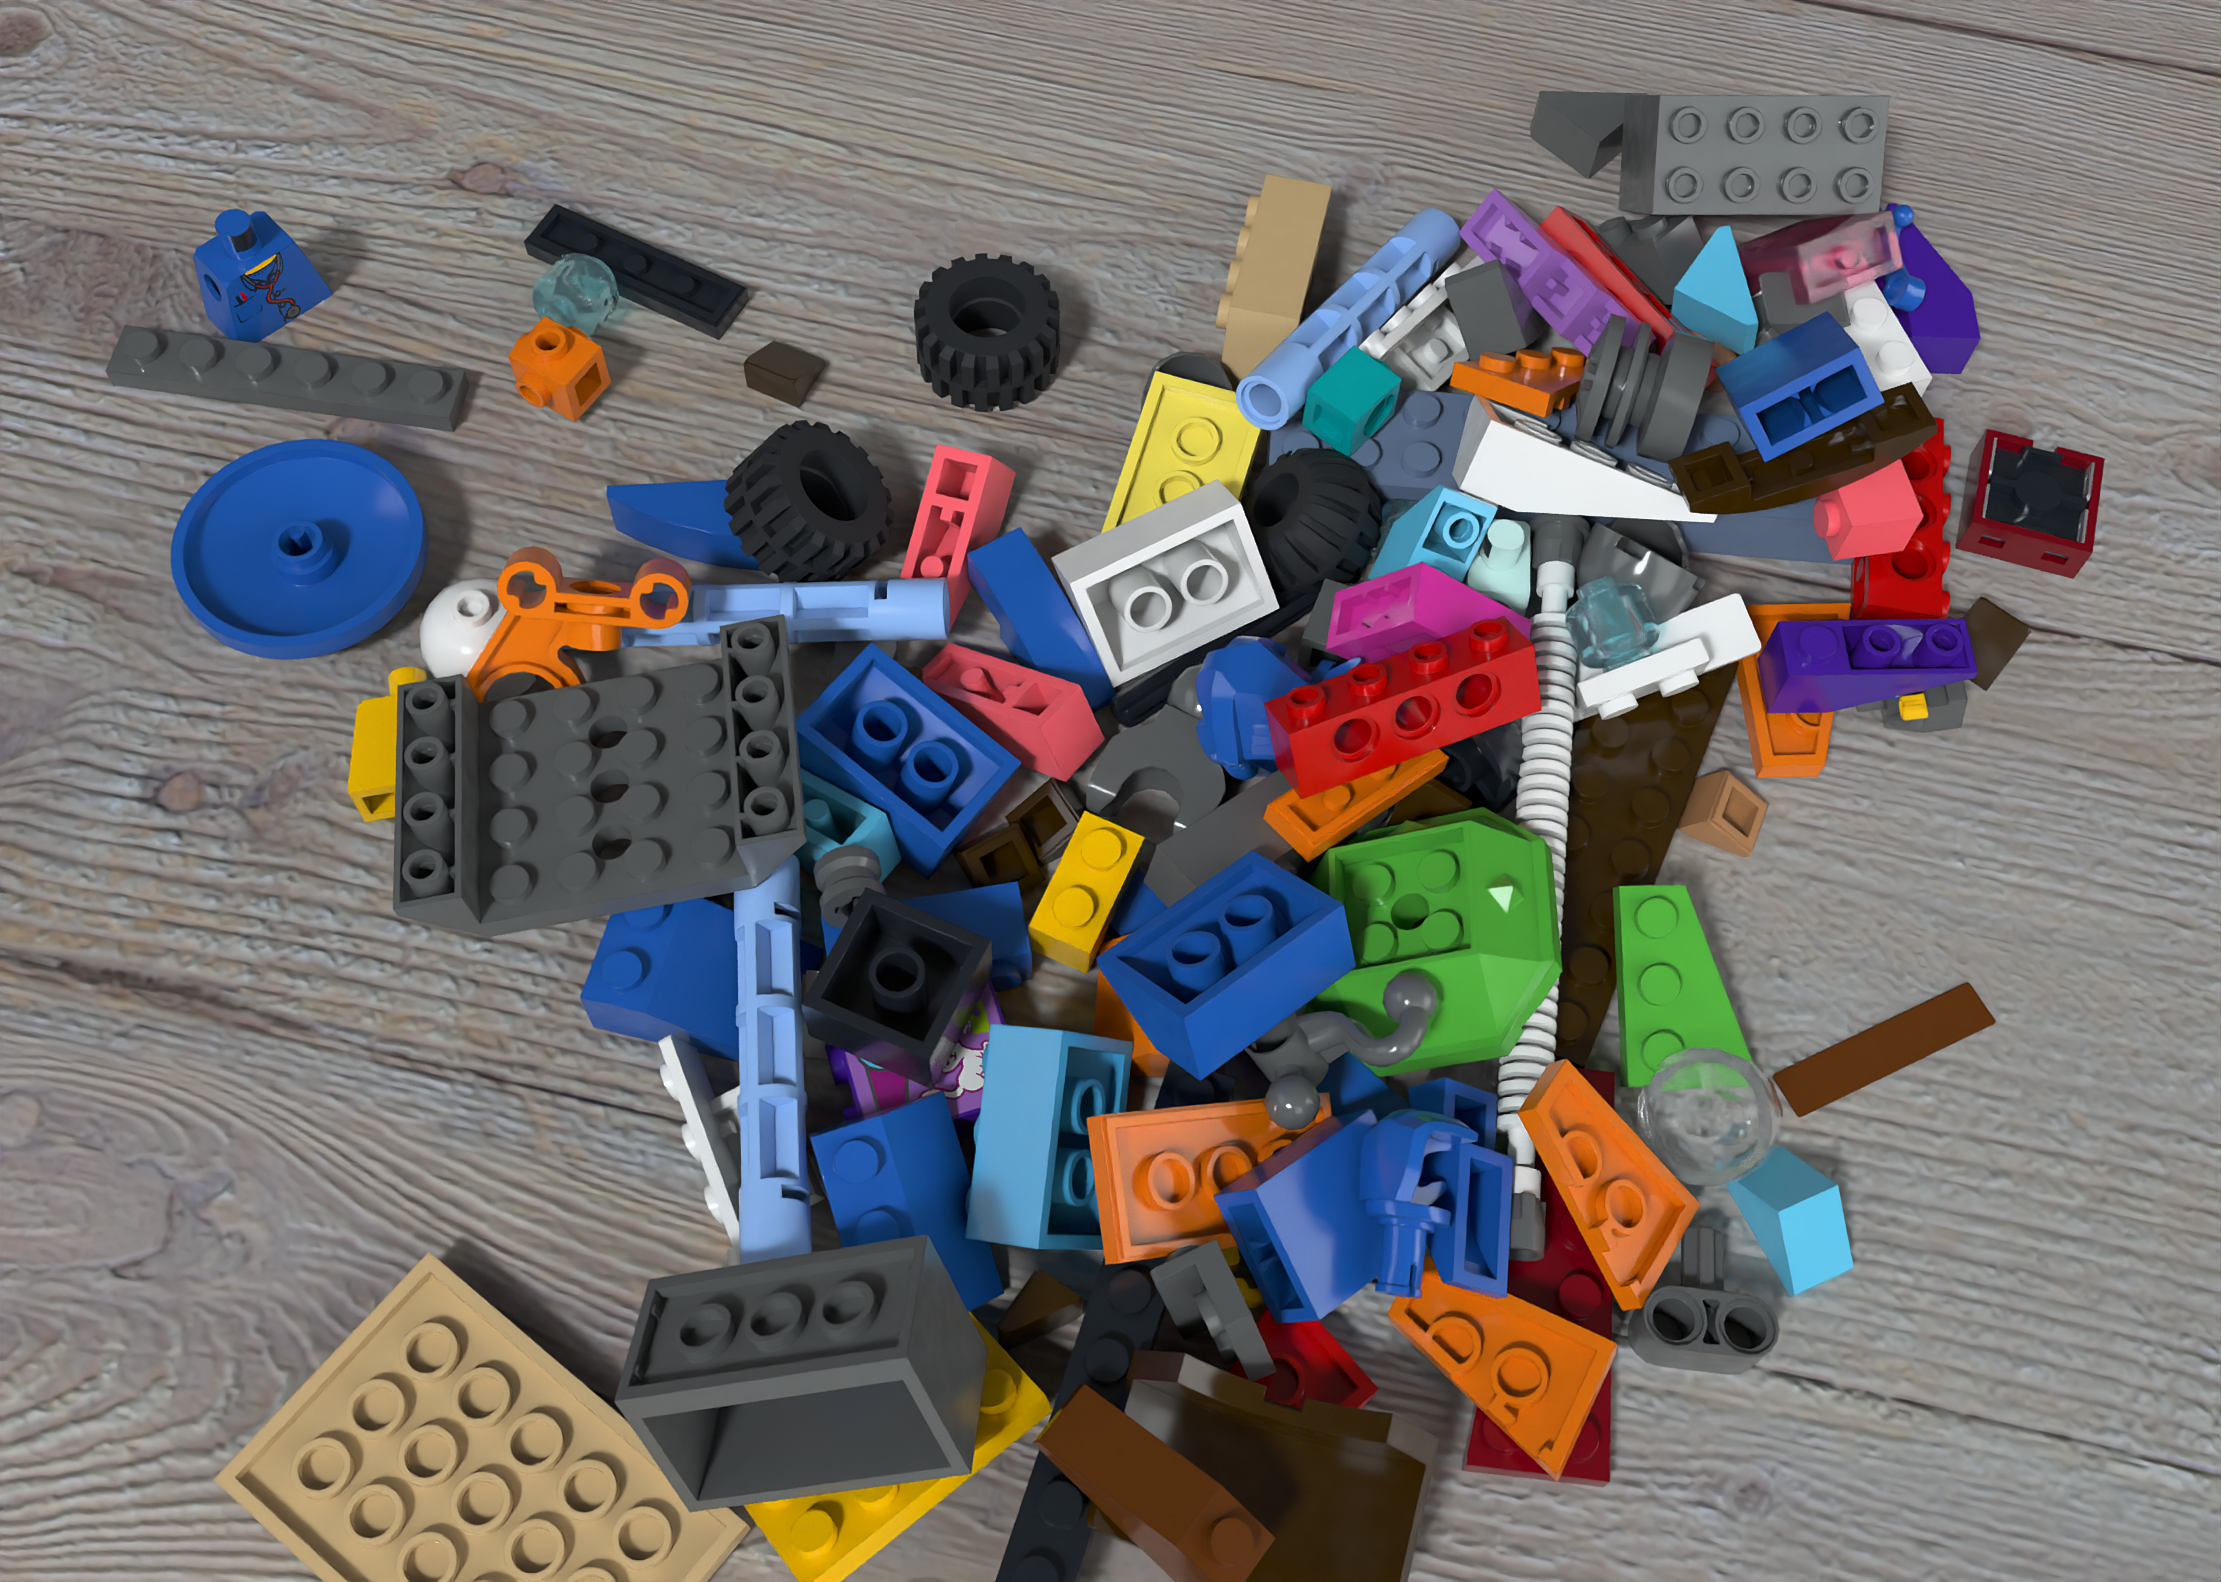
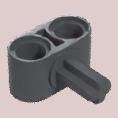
[1627,1226,1780,1375]

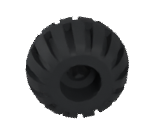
[1241,448,1382,594]

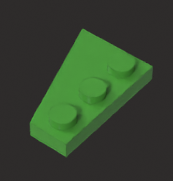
[1613,885,1761,1087]

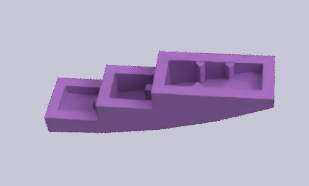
[1458,188,1657,358]

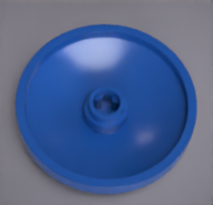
[171,439,429,660]

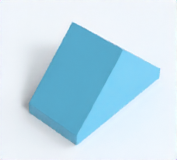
[1671,225,1759,355]
[1720,1146,1854,1298]

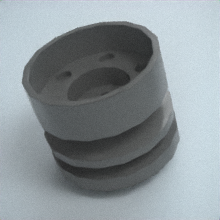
[1574,313,1715,464]

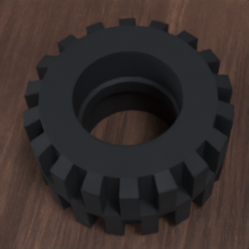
[914,253,1060,412]
[724,420,894,583]

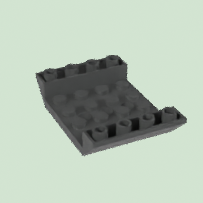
[393,614,807,937]

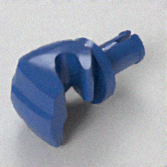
[1359,1108,1478,1299]

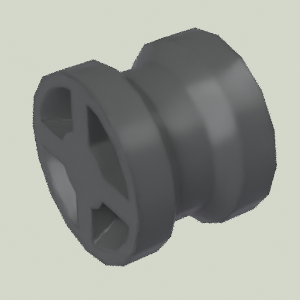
[813,845,887,929]

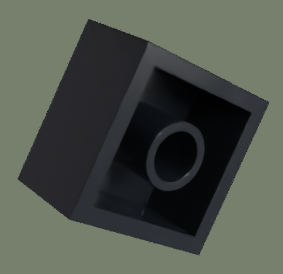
[801,887,993,1090]

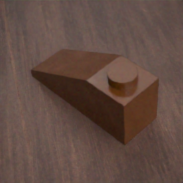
[1033,1384,1276,1582]

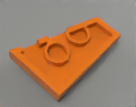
[1450,347,1586,418]
[1736,603,1851,778]
[1517,1059,1700,1311]
[1387,1255,1617,1482]

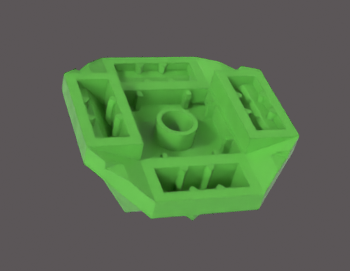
[1303,807,1562,1078]

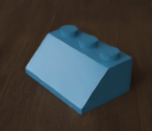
[965,1024,1133,1250]

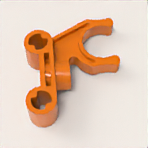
[465,546,691,703]

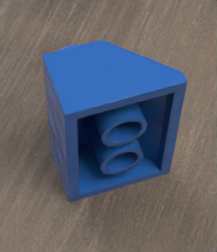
[796,642,1022,880]
[1096,850,1356,1081]
[808,1090,1004,1312]

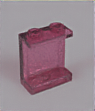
[1736,210,1903,305]

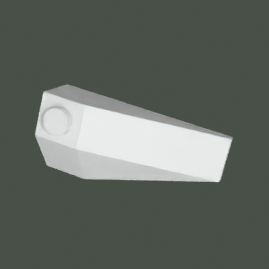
[1452,394,1718,523]

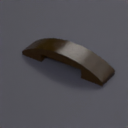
[1668,382,1937,514]

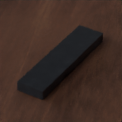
[524,204,749,340]

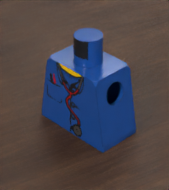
[193,209,332,343]

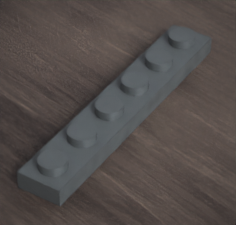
[105,325,470,432]

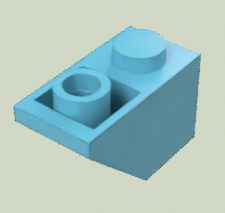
[1368,484,1498,583]

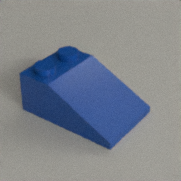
[580,898,824,1062]

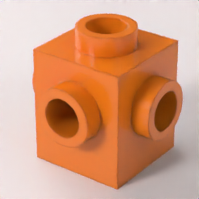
[508,316,611,423]

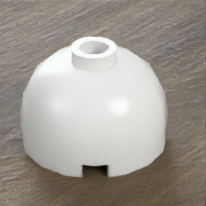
[419,576,536,702]

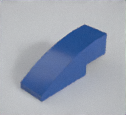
[606,480,761,571]
[967,527,1116,713]
[1408,1077,1513,1299]

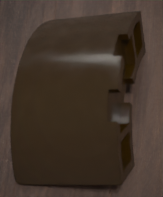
[1086,1350,1440,1582]

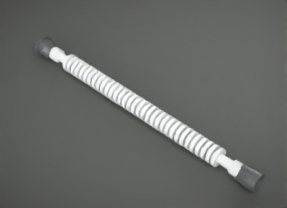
[1496,513,1590,1261]

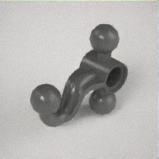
[1245,972,1438,1130]

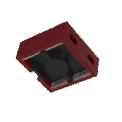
[1955,428,2105,579]

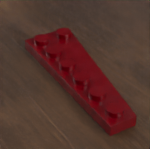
[1462,1068,1615,1487]

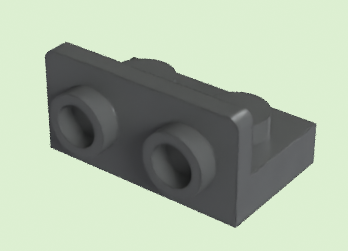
[1150,1239,1277,1382]

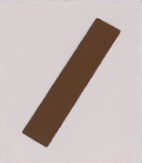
[1773,982,1996,1117]

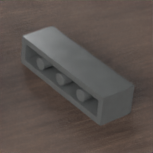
[1144,770,1388,908]

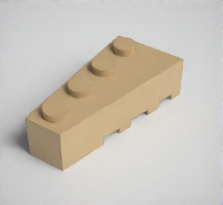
[1216,174,1332,392]

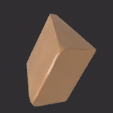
[1676,770,1769,858]

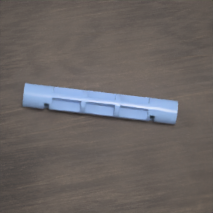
[1236,208,1461,430]
[561,577,950,650]
[734,854,812,1264]

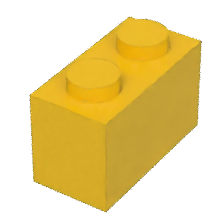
[1028,810,1145,974]

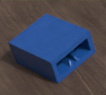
[1714,311,1885,462]
[1213,1109,1384,1324]

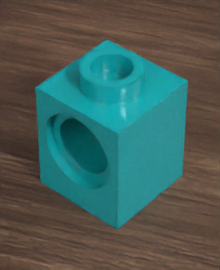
[1302,345,1402,458]

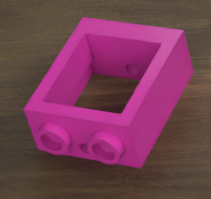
[1326,562,1532,663]

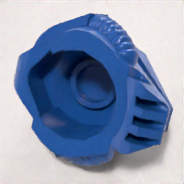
[1196,636,1313,780]

